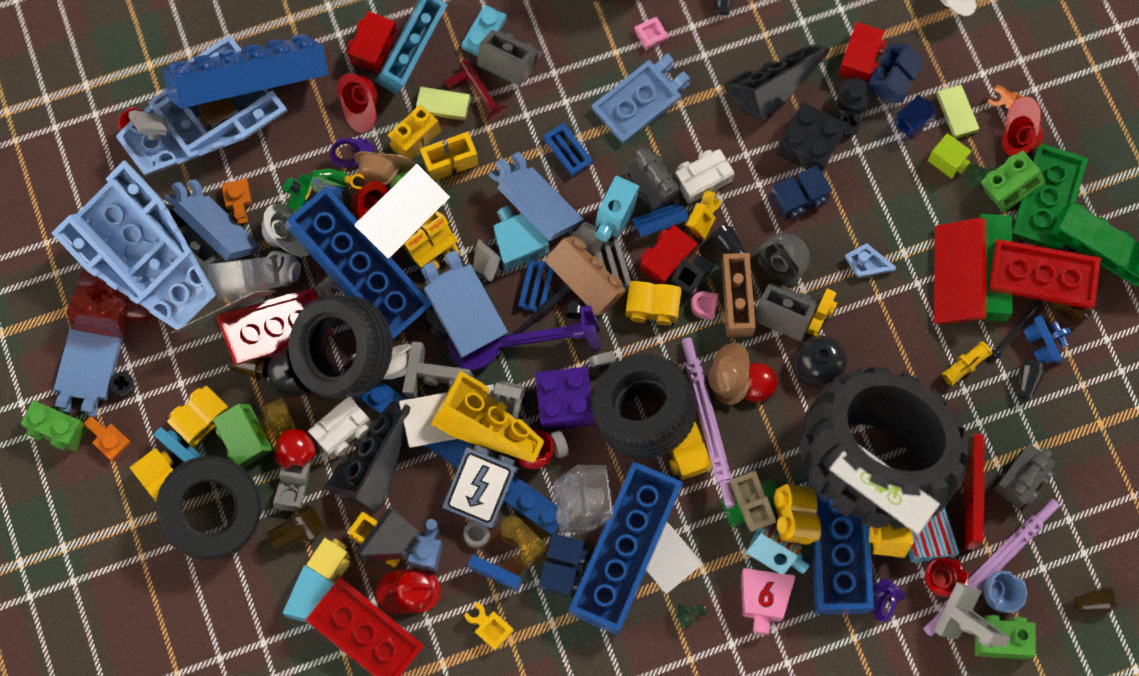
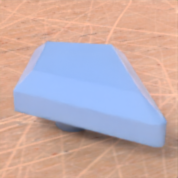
[844,243,896,278]

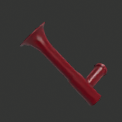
[443,59,508,123]

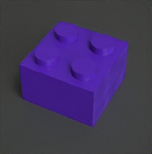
[535,366,594,431]

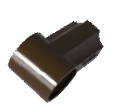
[267,505,325,553]

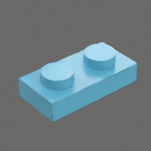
[461,5,507,57]

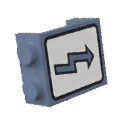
[442,444,520,528]

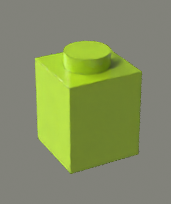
[928,133,972,178]

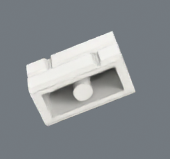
[674,149,734,204]
[308,397,371,458]

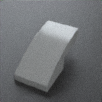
[273,460,312,512]

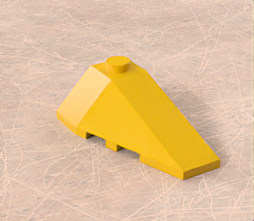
[431,371,544,463]

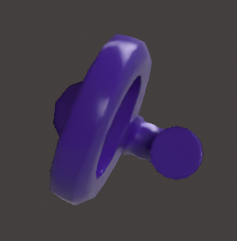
[330,137,375,168]
[873,579,904,622]

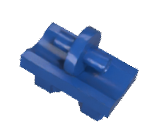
[1023,316,1072,365]

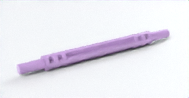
[682,338,736,509]
[923,499,1060,636]

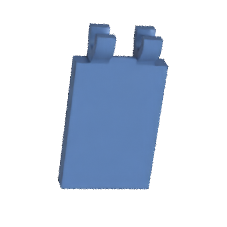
[591,53,690,145]
[489,152,584,241]
[165,179,261,261]
[421,250,508,358]
[54,316,126,418]

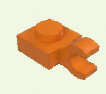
[988,85,1024,109]
[222,178,253,225]
[84,416,131,462]

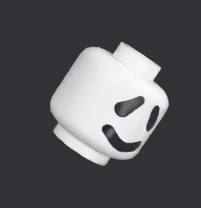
[260,251,301,287]

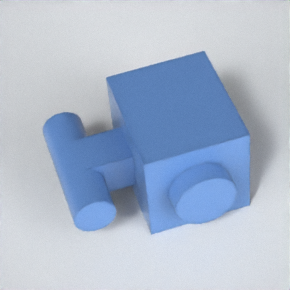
[408,519,443,572]

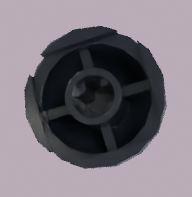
[793,335,847,389]
[267,345,311,398]

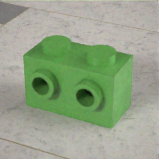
[981,150,1045,213]
[21,400,88,452]
[213,404,273,466]
[975,615,1036,660]

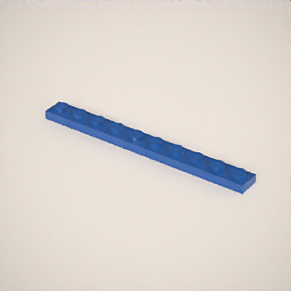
[355,381,568,536]

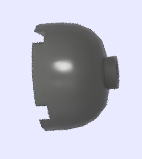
[758,232,811,285]

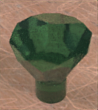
[966,164,994,189]
[676,604,706,630]

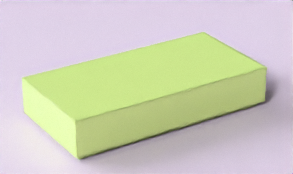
[936,85,979,139]
[416,87,470,121]

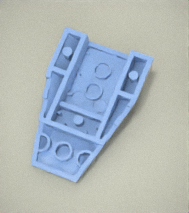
[116,35,287,176]
[52,160,216,330]

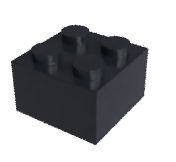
[776,102,848,173]

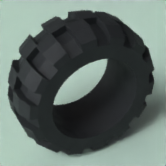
[799,367,968,529]

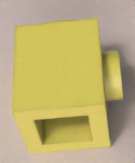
[307,538,350,582]

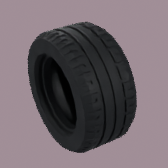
[289,296,393,398]

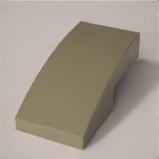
[729,471,776,532]

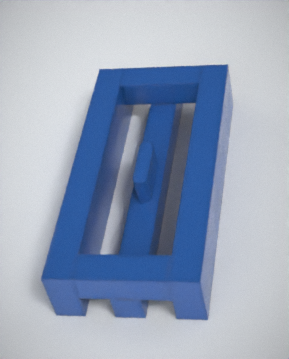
[543,123,593,178]
[632,202,689,237]
[518,258,554,312]
[468,555,522,592]

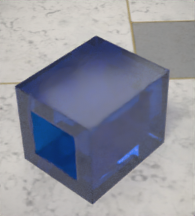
[894,95,937,140]

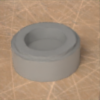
[588,352,616,369]
[549,431,569,459]
[463,521,490,549]

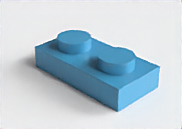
[153,427,201,462]

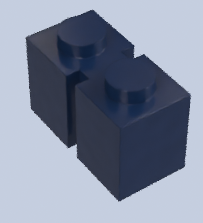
[868,44,924,103]
[770,164,832,220]
[539,533,588,598]

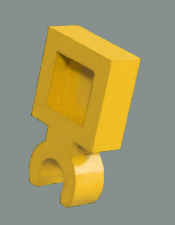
[686,190,721,239]
[807,289,838,336]
[464,602,514,651]

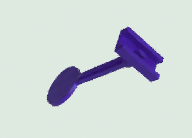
[448,305,602,371]

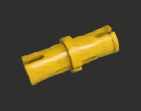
[941,341,992,386]

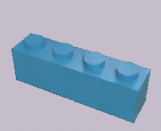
[374,0,448,94]

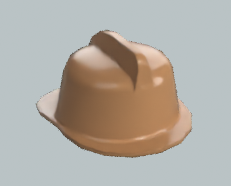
[354,151,415,186]
[708,343,750,405]

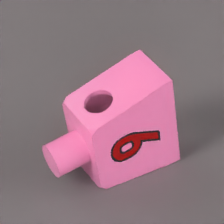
[741,568,795,635]

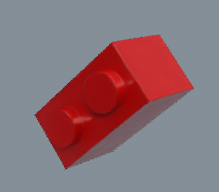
[346,11,397,74]
[838,22,887,82]
[640,225,698,285]

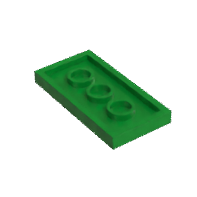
[1012,144,1088,250]

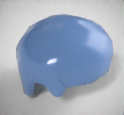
[983,570,1027,613]

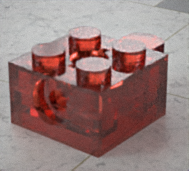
[66,270,154,339]

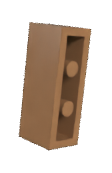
[544,236,626,316]
[721,253,756,338]

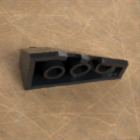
[723,44,830,119]
[325,401,411,513]

